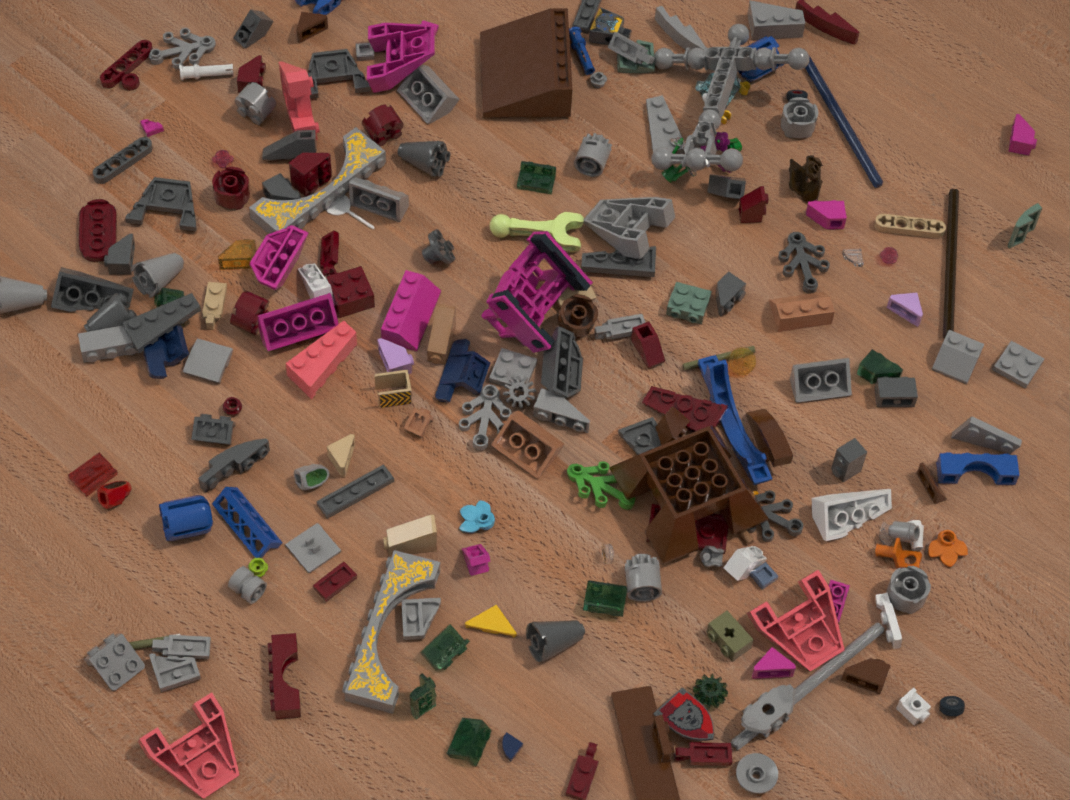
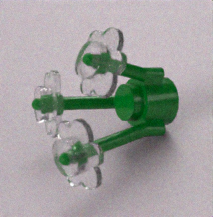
[661,137,697,183]

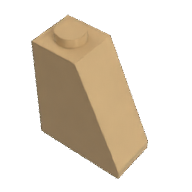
[383,515,437,556]

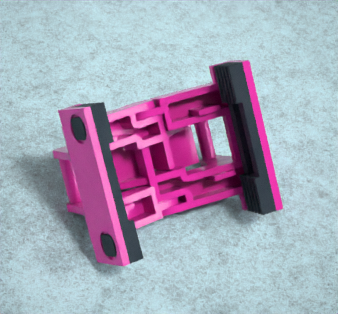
[481,231,593,353]

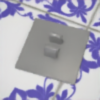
[285,523,341,573]

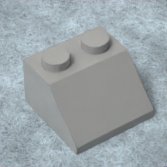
[932,330,984,384]

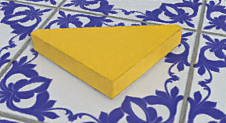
[465,604,517,638]

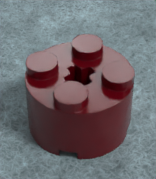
[362,104,403,147]
[212,166,251,210]
[230,291,269,335]

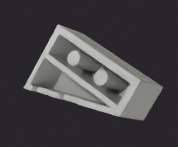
[747,0,805,40]

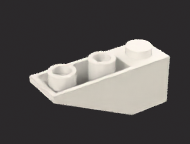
[298,263,335,306]

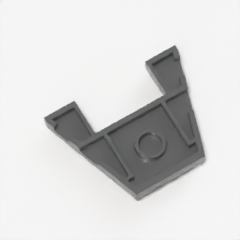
[308,49,371,99]
[125,177,197,231]

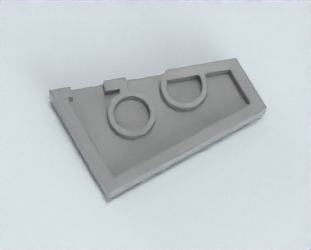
[951,416,1022,454]

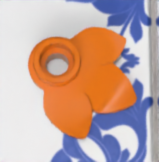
[928,530,968,567]

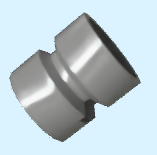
[228,566,267,604]

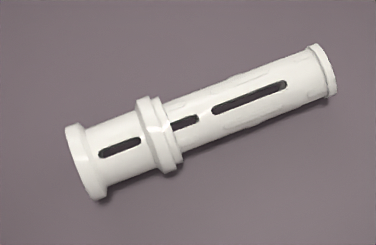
[179,64,233,81]

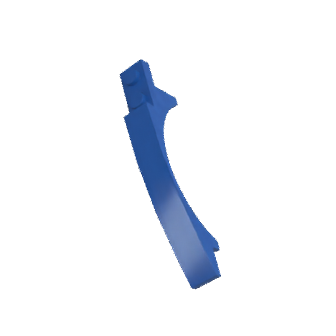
[698,355,773,485]

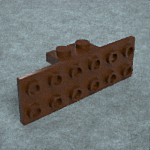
[611,686,680,800]

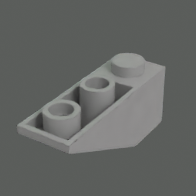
[533,388,590,433]

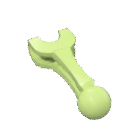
[490,212,584,253]

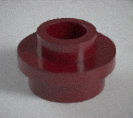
[223,397,242,416]

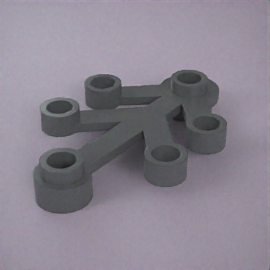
[778,232,830,294]
[747,490,803,542]

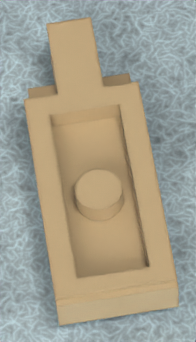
[202,282,227,330]

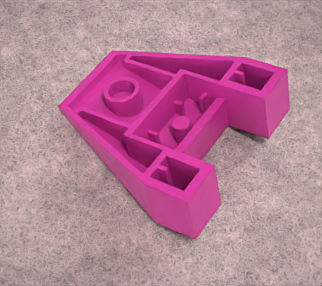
[367,23,435,93]

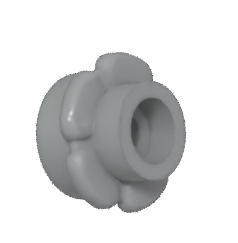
[590,72,607,88]

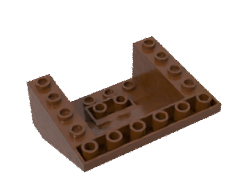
[480,8,573,117]

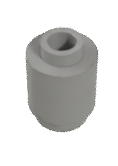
[888,521,920,543]

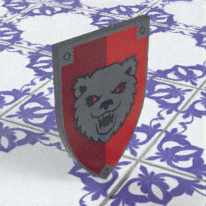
[653,687,714,741]

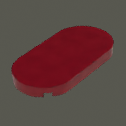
[79,199,117,262]

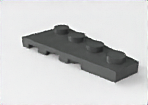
[122,293,201,353]

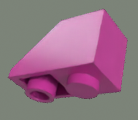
[806,200,847,229]

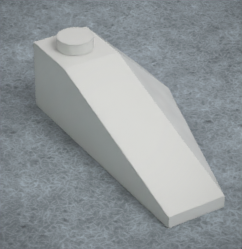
[812,489,892,541]

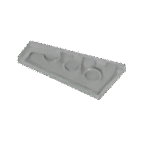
[646,95,685,154]

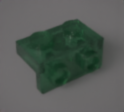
[583,580,627,617]
[420,624,470,670]
[446,717,492,766]

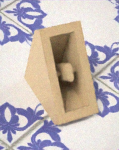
[327,434,355,477]

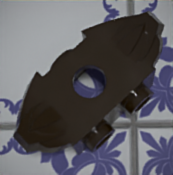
[789,155,823,203]

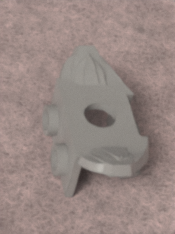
[741,684,796,738]

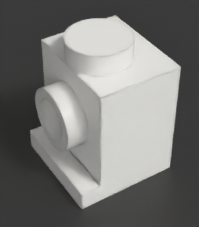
[896,688,931,725]

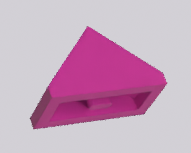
[752,647,796,679]

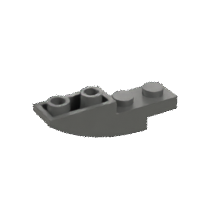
[198,438,270,493]

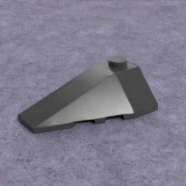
[51,267,134,312]

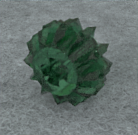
[693,673,728,709]

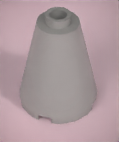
[131,253,184,298]
[0,276,47,314]

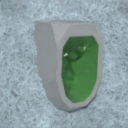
[294,464,330,490]

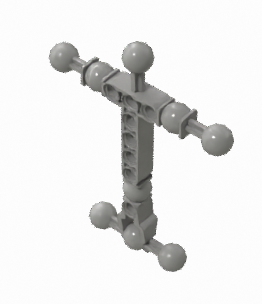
[651,24,809,172]

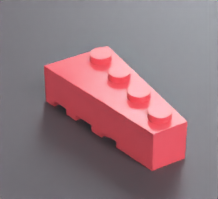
[286,321,357,399]

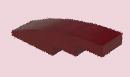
[795,0,860,45]

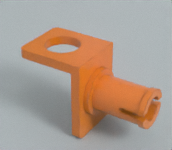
[875,538,922,568]

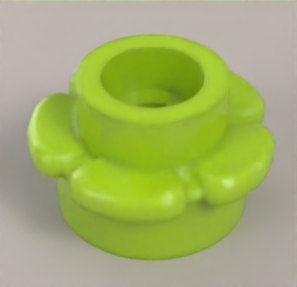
[248,558,268,577]

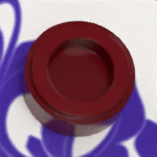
[121,73,140,91]

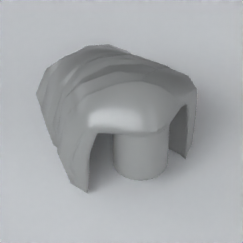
[700,546,724,568]

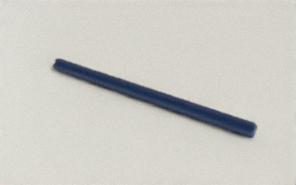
[805,55,883,188]

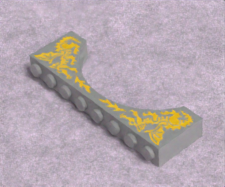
[249,127,386,234]
[342,550,440,714]

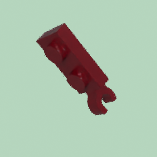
[320,230,339,277]
[565,742,599,800]
[674,742,733,766]

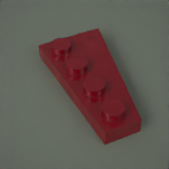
[642,386,728,432]

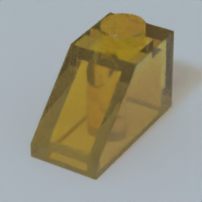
[218,239,257,270]

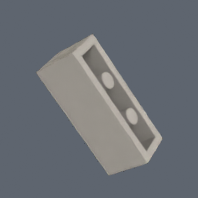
[78,325,138,363]

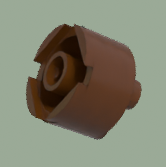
[558,294,598,338]

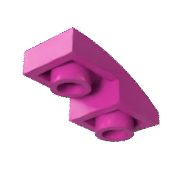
[829,580,850,623]

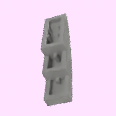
[655,6,706,50]

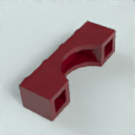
[268,633,301,719]

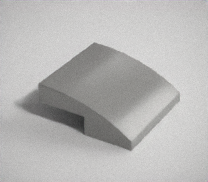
[183,338,234,383]

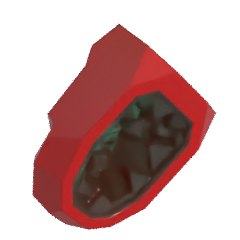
[97,481,132,509]

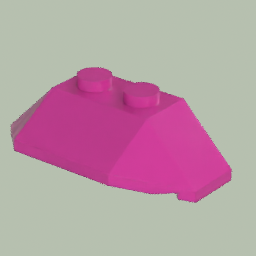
[250,225,308,290]

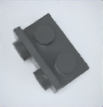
[191,414,236,445]

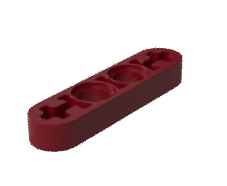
[100,40,153,89]

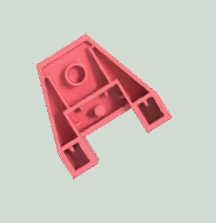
[278,61,320,140]
[747,570,845,672]
[137,692,240,799]

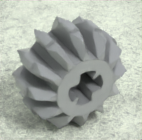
[503,376,536,408]

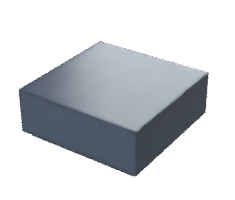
[750,562,779,590]

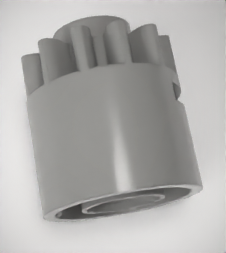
[574,133,612,177]
[625,554,662,602]

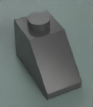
[104,234,135,275]

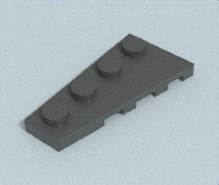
[581,246,656,277]
[618,417,673,485]

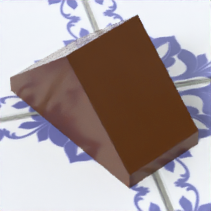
[297,12,328,44]

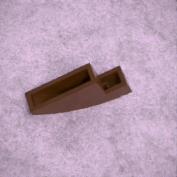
[746,409,793,467]

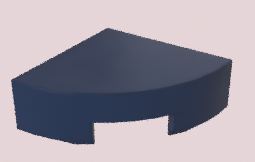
[502,732,523,762]

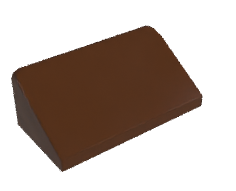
[916,462,947,504]

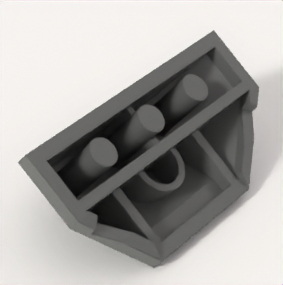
[541,326,583,398]

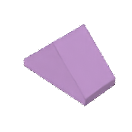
[887,293,923,327]

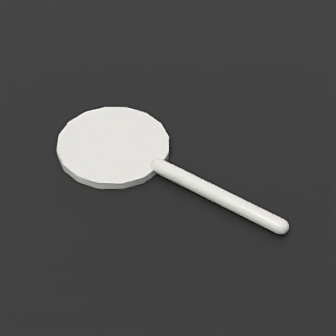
[325,195,375,229]

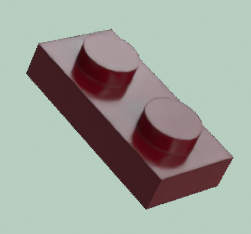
[313,561,357,602]

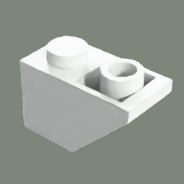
[724,546,767,581]

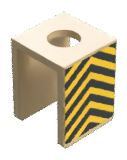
[374,370,412,408]

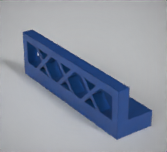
[212,487,283,558]

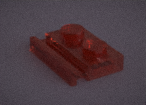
[68,452,118,497]

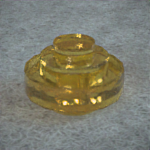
[728,347,756,375]

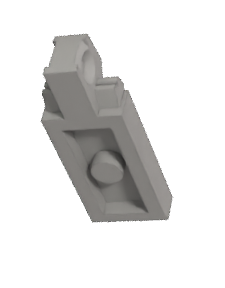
[608,32,655,64]
[594,314,646,339]
[152,635,211,659]

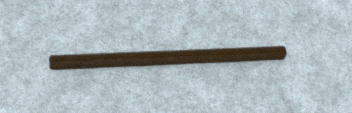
[943,188,959,339]

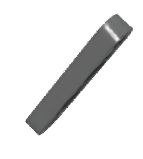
[93,137,153,184]

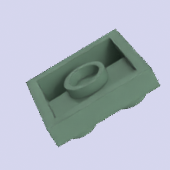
[666,282,712,324]

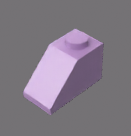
[377,338,414,374]

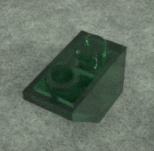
[857,349,904,384]

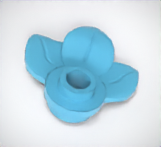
[459,500,495,533]

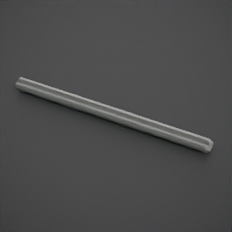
[731,623,884,750]

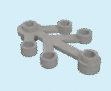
[149,28,216,69]
[459,384,512,451]

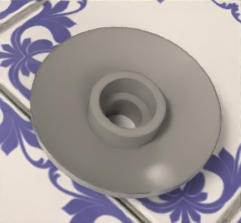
[736,753,778,794]

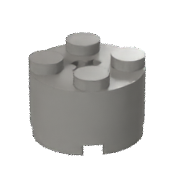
[234,82,276,125]
[780,97,818,138]
[886,566,931,614]

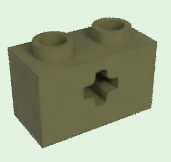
[707,610,754,662]

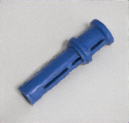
[569,27,595,75]

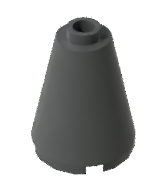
[526,620,585,662]

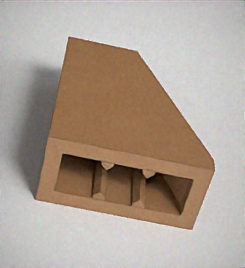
[427,303,456,365]

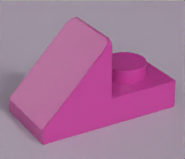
[462,544,491,576]

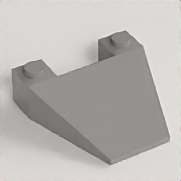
[584,197,675,259]

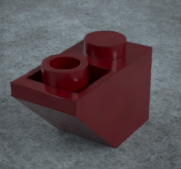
[237,55,266,93]
[738,186,769,223]
[631,321,665,369]

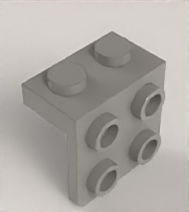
[84,633,145,690]

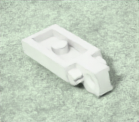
[875,592,902,649]

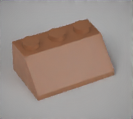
[769,292,835,332]
[491,410,564,479]

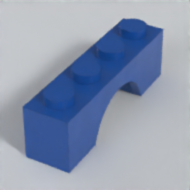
[936,452,1020,485]

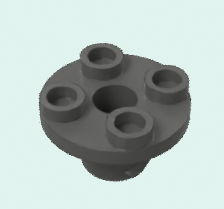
[422,229,455,264]

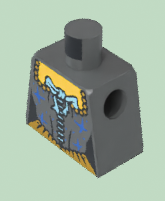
[589,7,632,45]

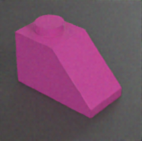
[1008,114,1037,156]

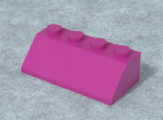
[381,270,441,351]
[258,293,339,351]

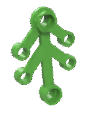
[567,461,635,510]

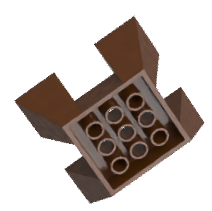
[610,425,769,564]

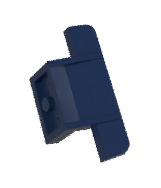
[143,323,189,379]
[435,339,491,402]

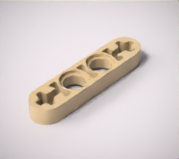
[874,214,946,238]

